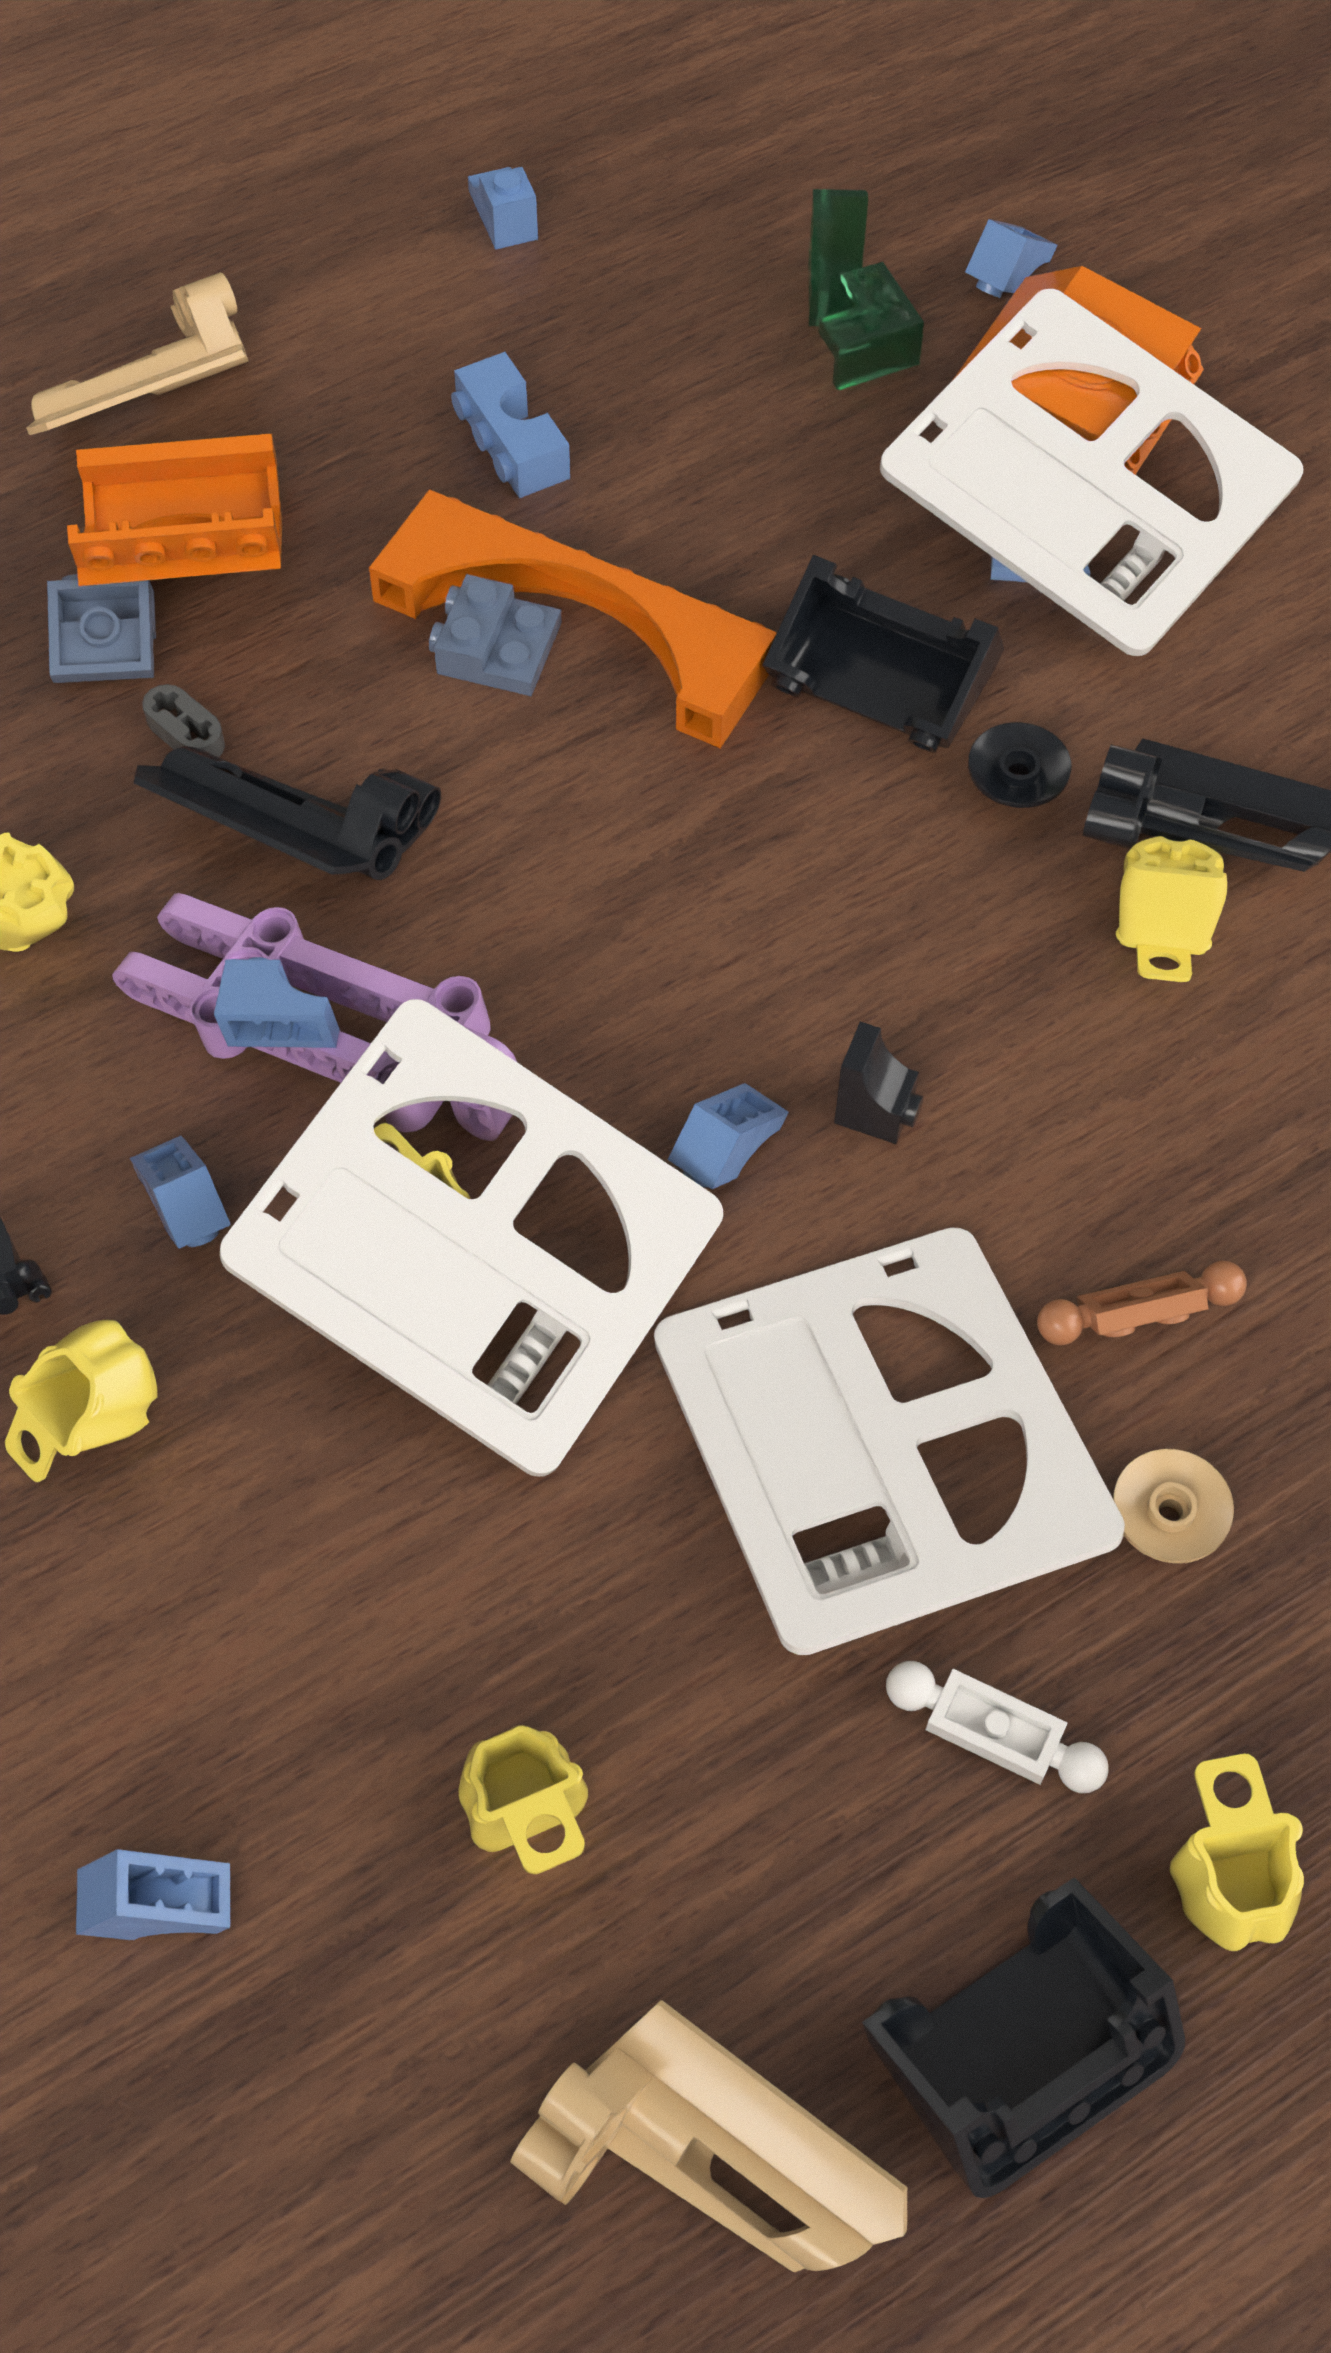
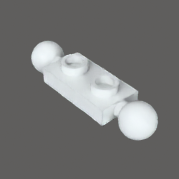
[886,1661,1109,1793]

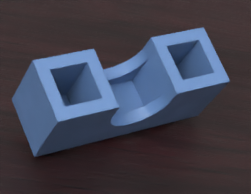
[451,352,570,498]

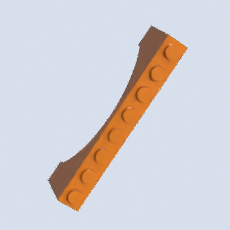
[369,489,777,749]

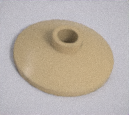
[1113,1449,1234,1563]

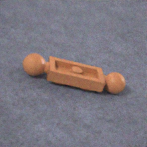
[1037,1261,1247,1345]

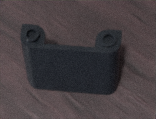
[763,555,1004,753]
[862,1877,1185,2198]

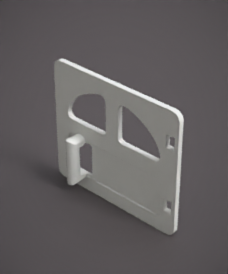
[880,289,1303,656]
[220,999,723,1477]
[654,1228,1125,1655]

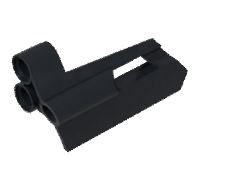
[1082,738,1331,872]
[133,746,441,880]

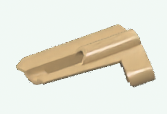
[26,272,249,435]
[510,2000,907,2272]

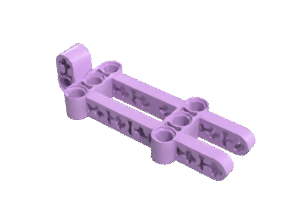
[112,893,517,1141]

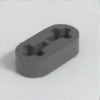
[142,684,225,757]

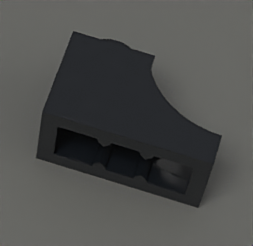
[834,1021,924,1144]

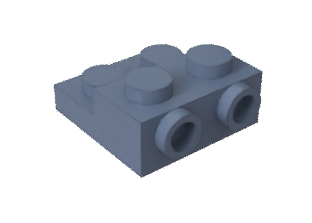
[47,574,156,683]
[429,574,562,696]

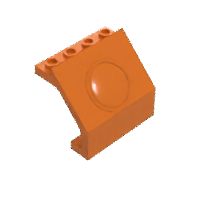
[951,266,1204,475]
[67,434,282,586]

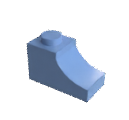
[468,167,538,250]
[965,219,1058,298]
[214,957,340,1048]
[668,1083,789,1190]
[130,1136,231,1249]
[76,1849,230,1940]

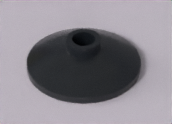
[968,722,1072,808]

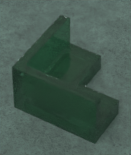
[808,189,868,327]
[818,261,924,390]

